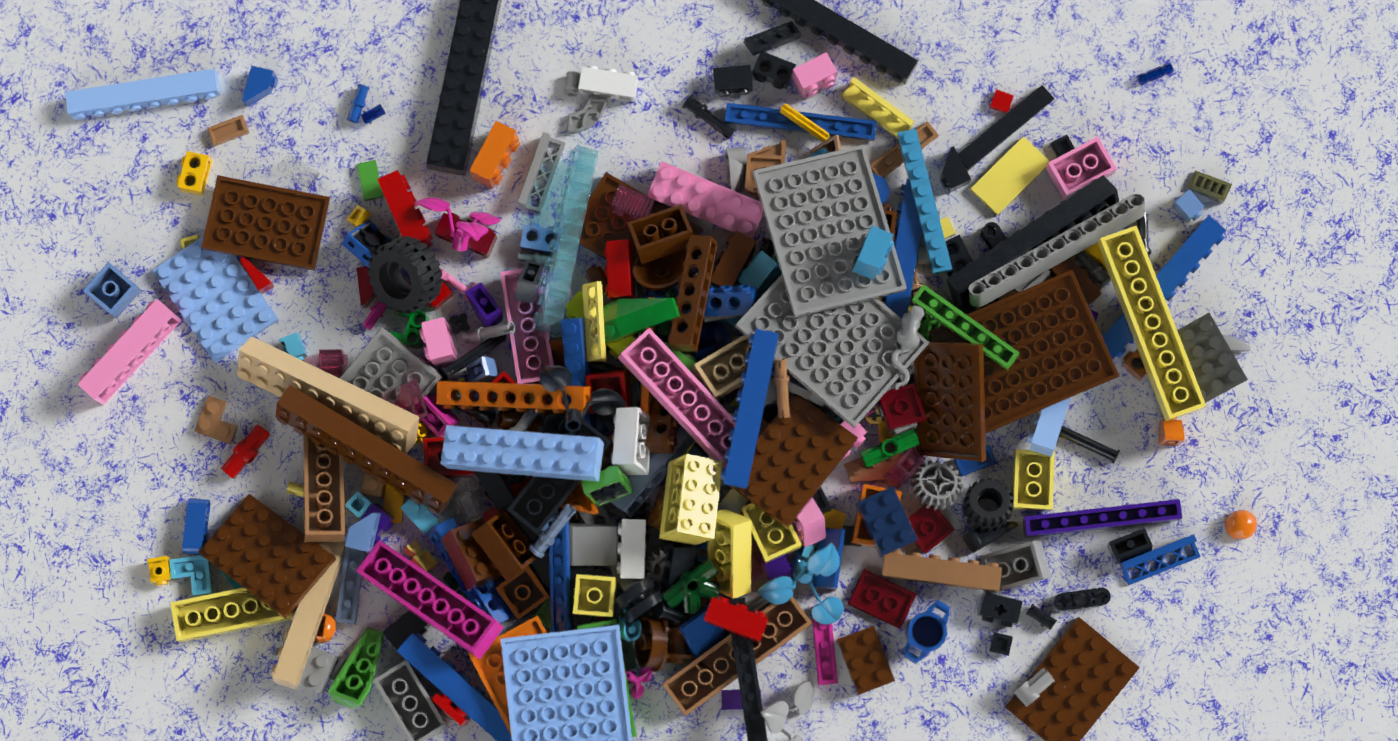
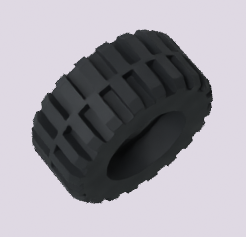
[368,236,443,314]

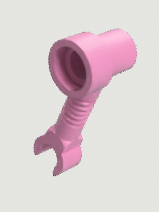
[440,268,477,302]

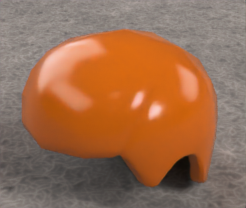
[1225,510,1257,539]
[314,614,336,644]

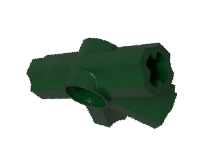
[661,559,720,614]

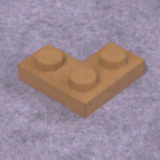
[194,396,238,445]

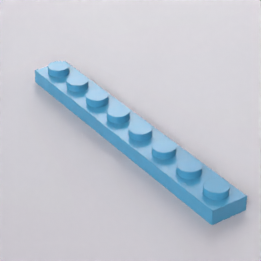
[897,129,952,275]

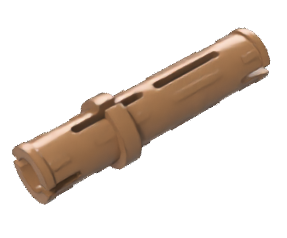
[774,358,790,418]

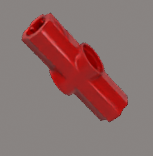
[220,424,271,479]

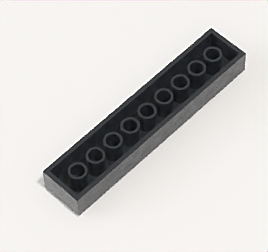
[426,0,502,176]
[947,175,1119,314]

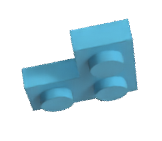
[169,555,213,596]

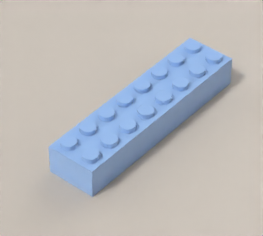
[441,425,604,482]

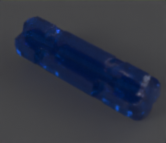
[1137,63,1174,85]

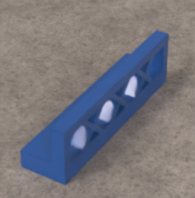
[1119,534,1201,586]

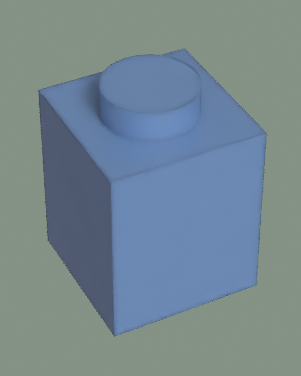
[1172,190,1205,222]

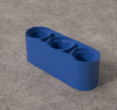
[182,498,211,555]

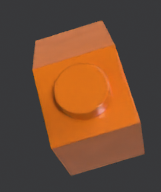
[1158,418,1185,446]

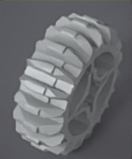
[910,459,963,511]

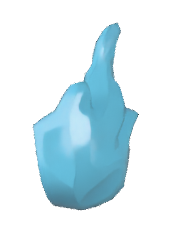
[618,607,642,642]

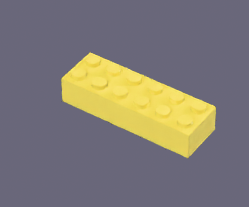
[170,588,295,642]

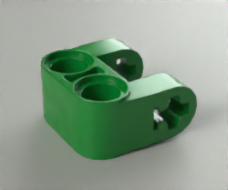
[388,310,430,349]

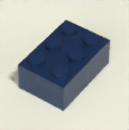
[855,486,918,558]

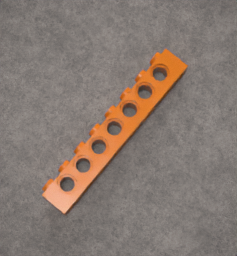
[436,381,590,413]

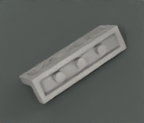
[518,132,566,213]

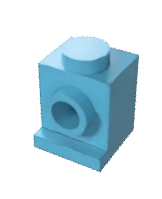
[279,332,308,360]
[344,491,372,519]

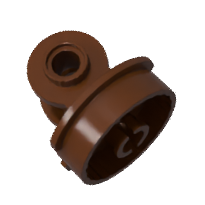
[635,615,693,672]

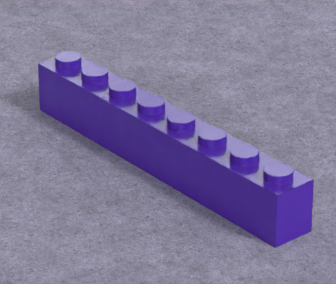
[1022,499,1182,538]

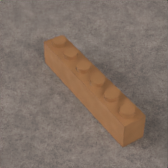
[882,550,1002,592]

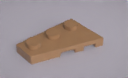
[844,445,912,483]

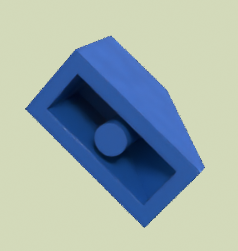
[242,65,278,107]

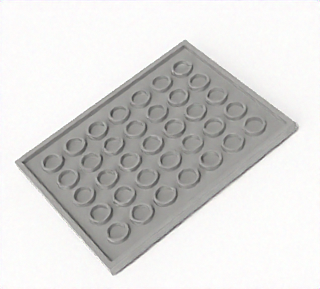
[753,145,907,318]
[735,275,930,428]

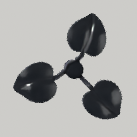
[539,365,626,435]

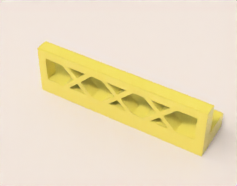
[841,77,914,139]
[582,281,607,362]

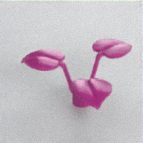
[414,198,501,251]

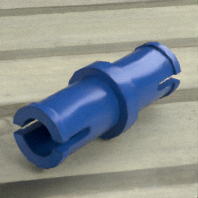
[346,84,370,123]

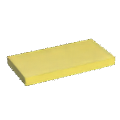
[970,136,1050,216]

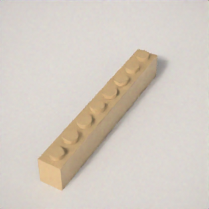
[271,541,346,690]

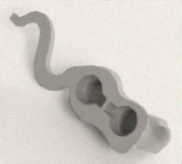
[891,306,924,390]

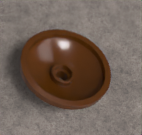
[632,250,686,290]

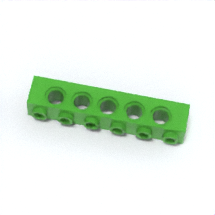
[912,284,1019,371]

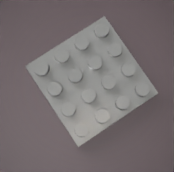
[340,327,443,413]

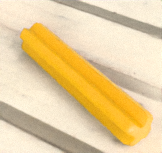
[780,103,830,142]

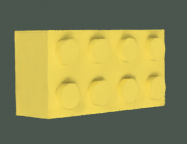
[708,508,752,599]

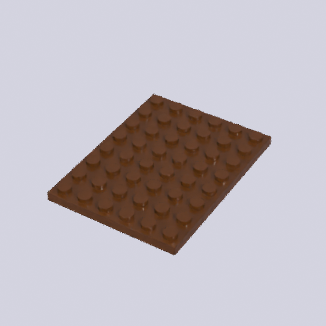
[929,270,1120,434]

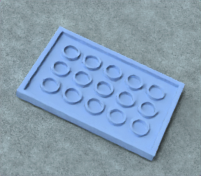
[152,235,279,363]

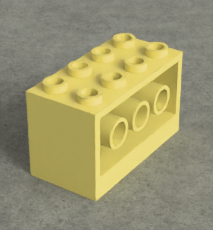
[659,454,723,546]

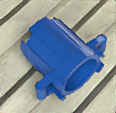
[903,600,950,664]

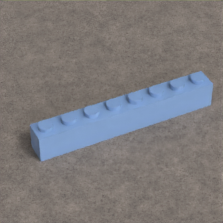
[65,69,221,120]

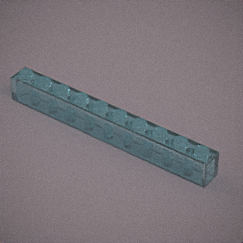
[533,145,599,335]

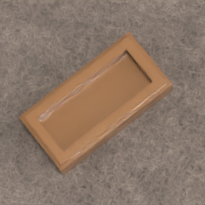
[207,115,250,147]

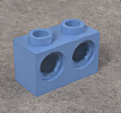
[520,223,563,257]

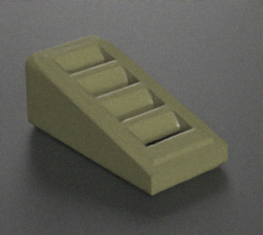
[1187,171,1232,204]

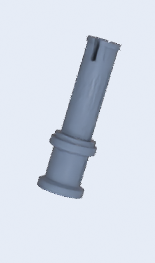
[529,504,576,558]

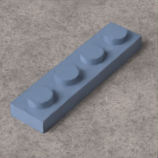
[335,547,366,624]

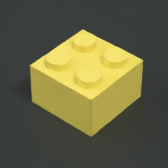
[573,574,617,617]

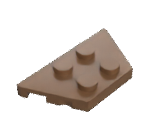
[745,140,786,199]

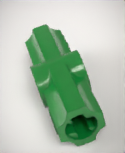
[860,429,920,468]

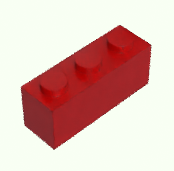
[604,239,636,301]

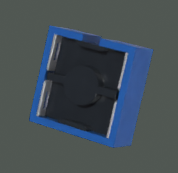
[342,220,392,268]

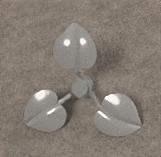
[761,680,814,741]

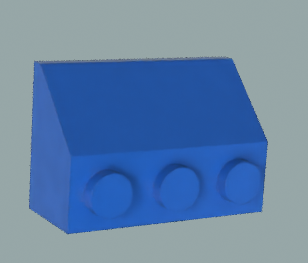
[811,529,845,591]

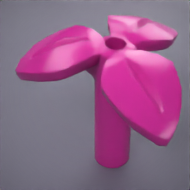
[625,668,652,699]

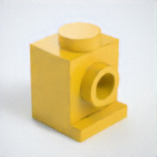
[147,556,173,586]

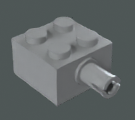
[273,647,339,693]

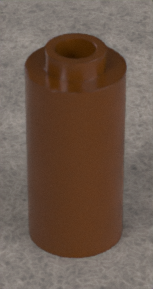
[497,410,542,431]

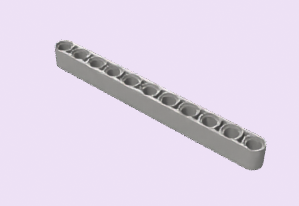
[969,194,1145,307]

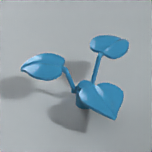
[758,543,844,624]

